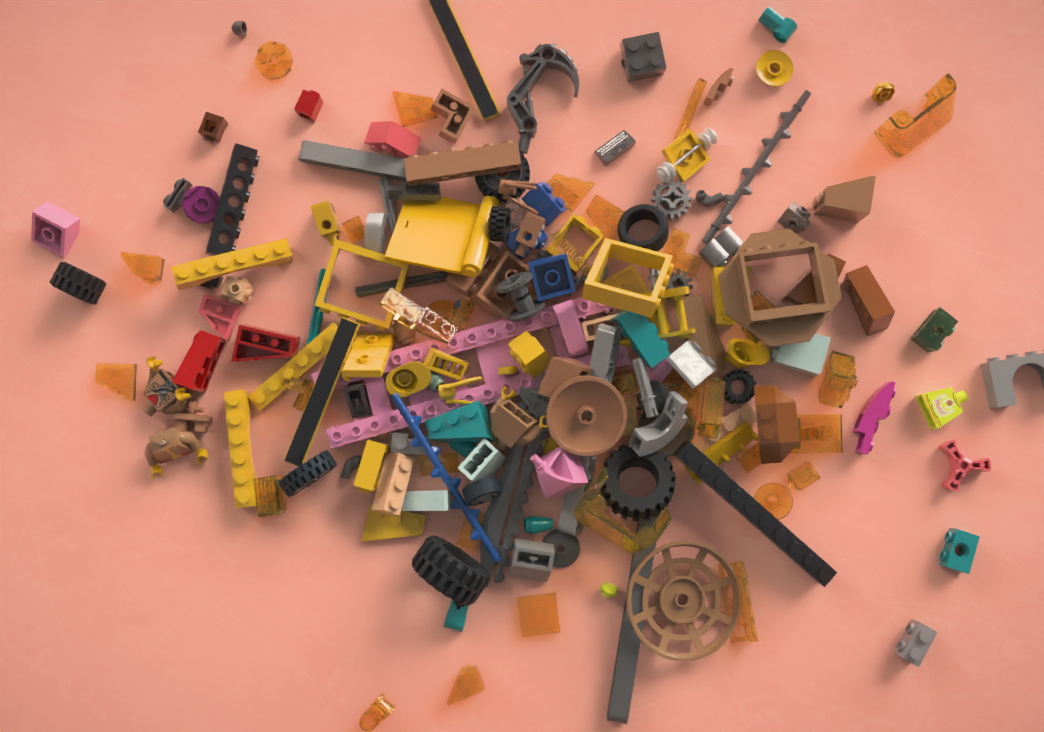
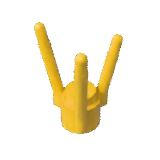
[439,376,482,405]

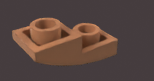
[703,67,734,106]

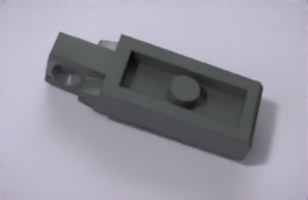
[387,182,441,201]

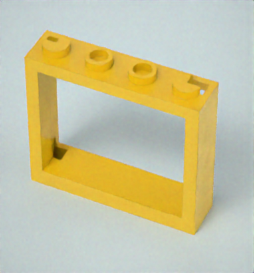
[582,238,674,318]
[315,239,411,332]

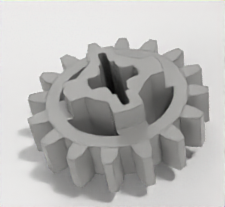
[651,178,693,221]

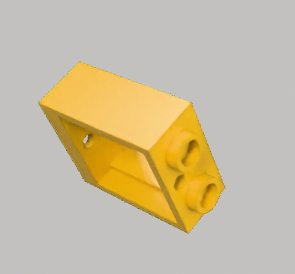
[546,214,604,276]
[354,439,391,494]

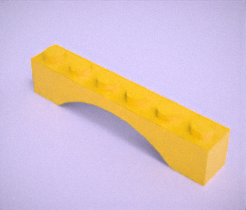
[171,238,292,290]
[224,390,261,508]

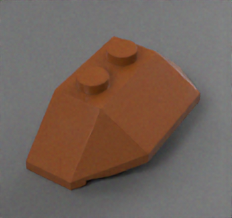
[754,385,800,464]

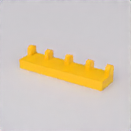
[684,421,759,485]

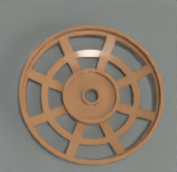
[626,540,742,662]

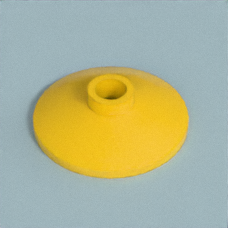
[756,50,794,87]

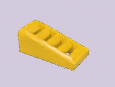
[423,348,469,381]

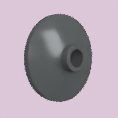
[542,529,580,568]

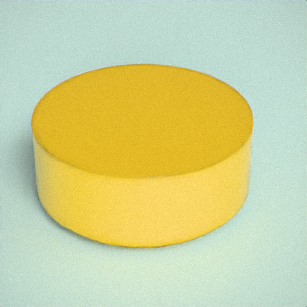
[498,366,518,375]

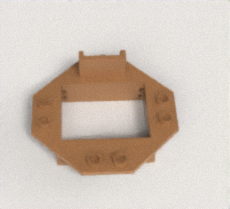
[718,229,842,347]

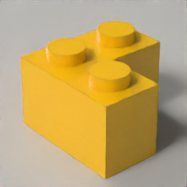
[508,330,550,379]

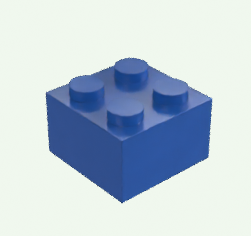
[527,253,576,301]

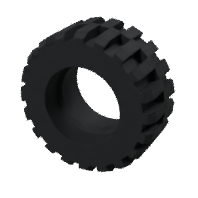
[600,444,676,522]
[412,535,490,606]

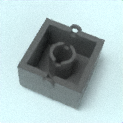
[620,32,667,82]

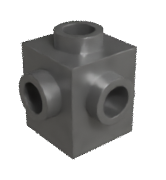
[777,201,811,234]

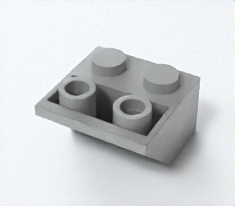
[509,538,555,582]

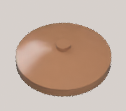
[546,375,627,456]

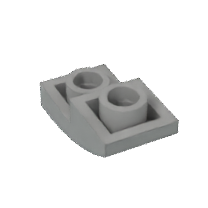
[364,213,388,253]

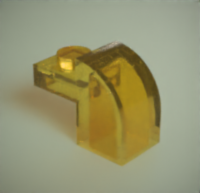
[282,377,315,411]

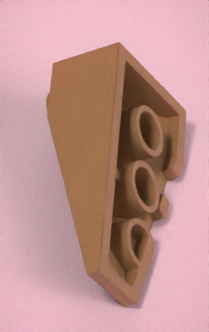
[683,295,727,374]

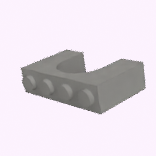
[980,350,1044,409]

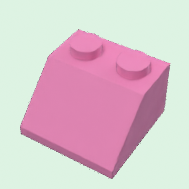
[31,201,80,258]

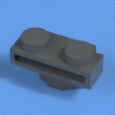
[163,178,193,213]

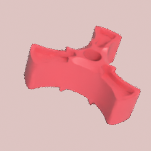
[938,440,991,492]

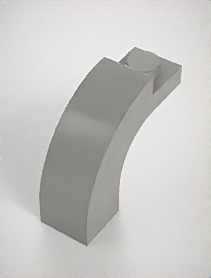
[628,391,688,456]

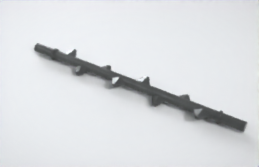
[702,90,811,245]

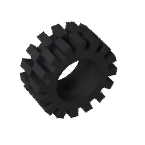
[488,206,511,242]
[719,369,757,405]

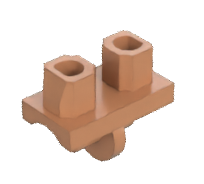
[172,401,213,433]

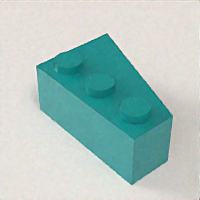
[611,310,671,368]
[425,401,496,443]

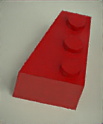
[231,324,301,362]

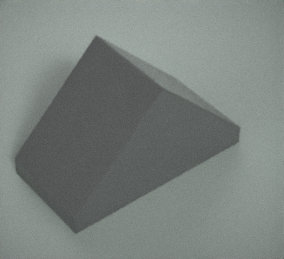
[343,384,371,418]

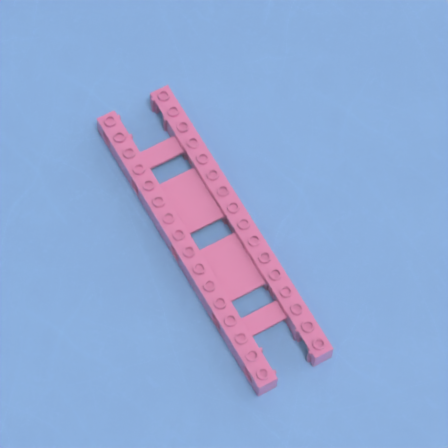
[311,297,631,449]

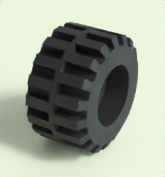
[49,262,107,304]

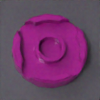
[182,186,220,224]

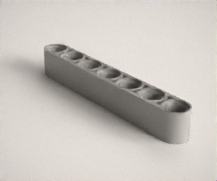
[298,140,407,182]

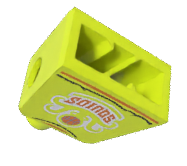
[915,387,968,429]

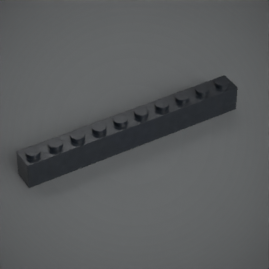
[673,440,838,587]

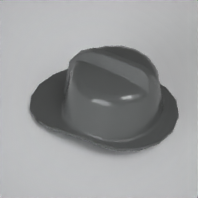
[635,380,669,414]

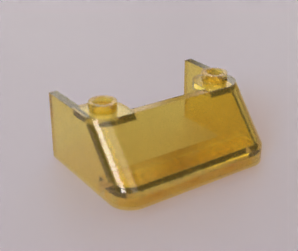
[574,466,673,555]

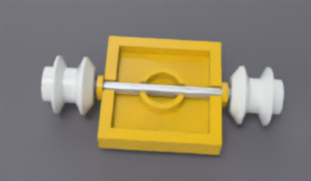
[656,128,717,183]

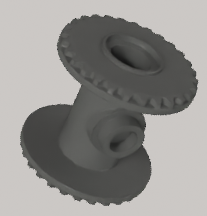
[496,271,545,321]

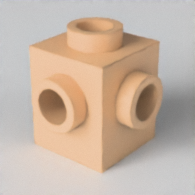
[220,276,254,305]

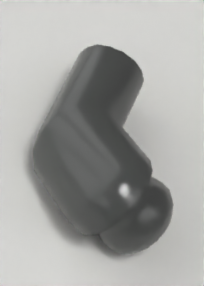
[696,190,724,207]
[341,455,362,480]

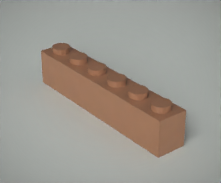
[404,140,521,186]

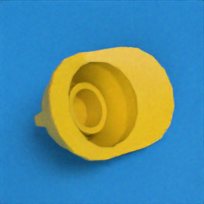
[725,338,770,368]
[385,361,431,397]

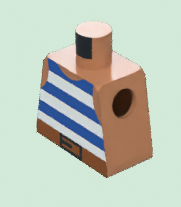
[515,211,547,258]

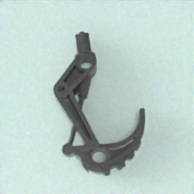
[507,43,579,154]

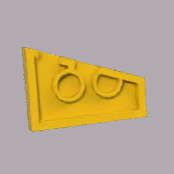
[361,503,427,541]

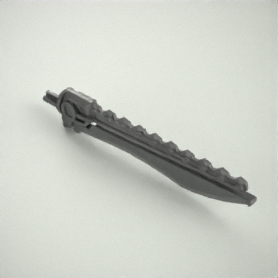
[480,371,550,587]

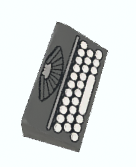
[594,130,636,167]

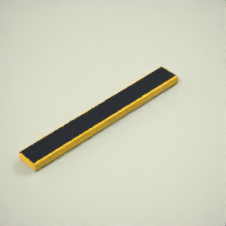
[428,0,501,122]
[284,317,360,467]

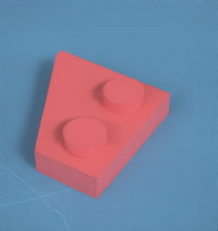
[198,294,242,341]

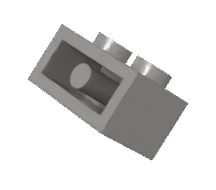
[894,619,938,667]

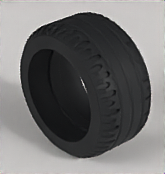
[617,204,669,252]

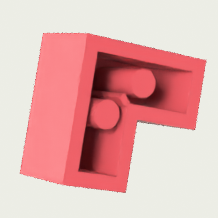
[364,121,421,158]

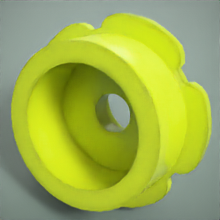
[599,582,618,598]

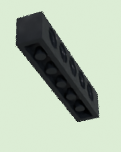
[205,143,260,256]

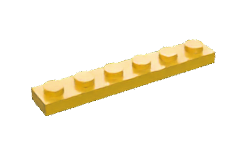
[248,322,338,411]

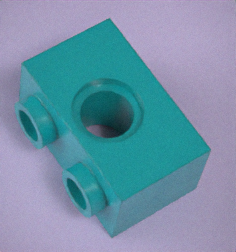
[939,528,980,574]

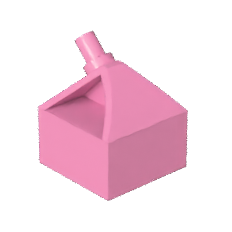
[530,447,589,498]

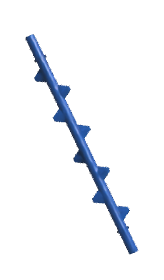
[390,392,501,563]

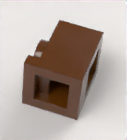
[198,112,229,144]

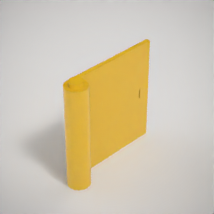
[385,196,500,277]

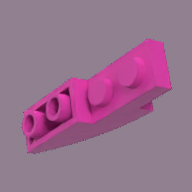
[852,381,896,455]

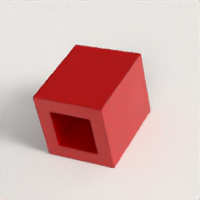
[294,89,324,122]

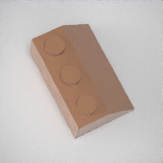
[469,250,532,319]

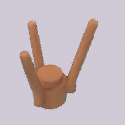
[498,179,538,215]

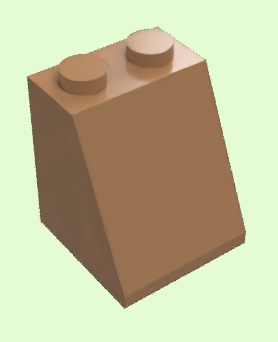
[812,176,876,223]

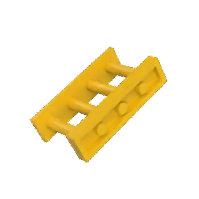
[610,286,696,347]

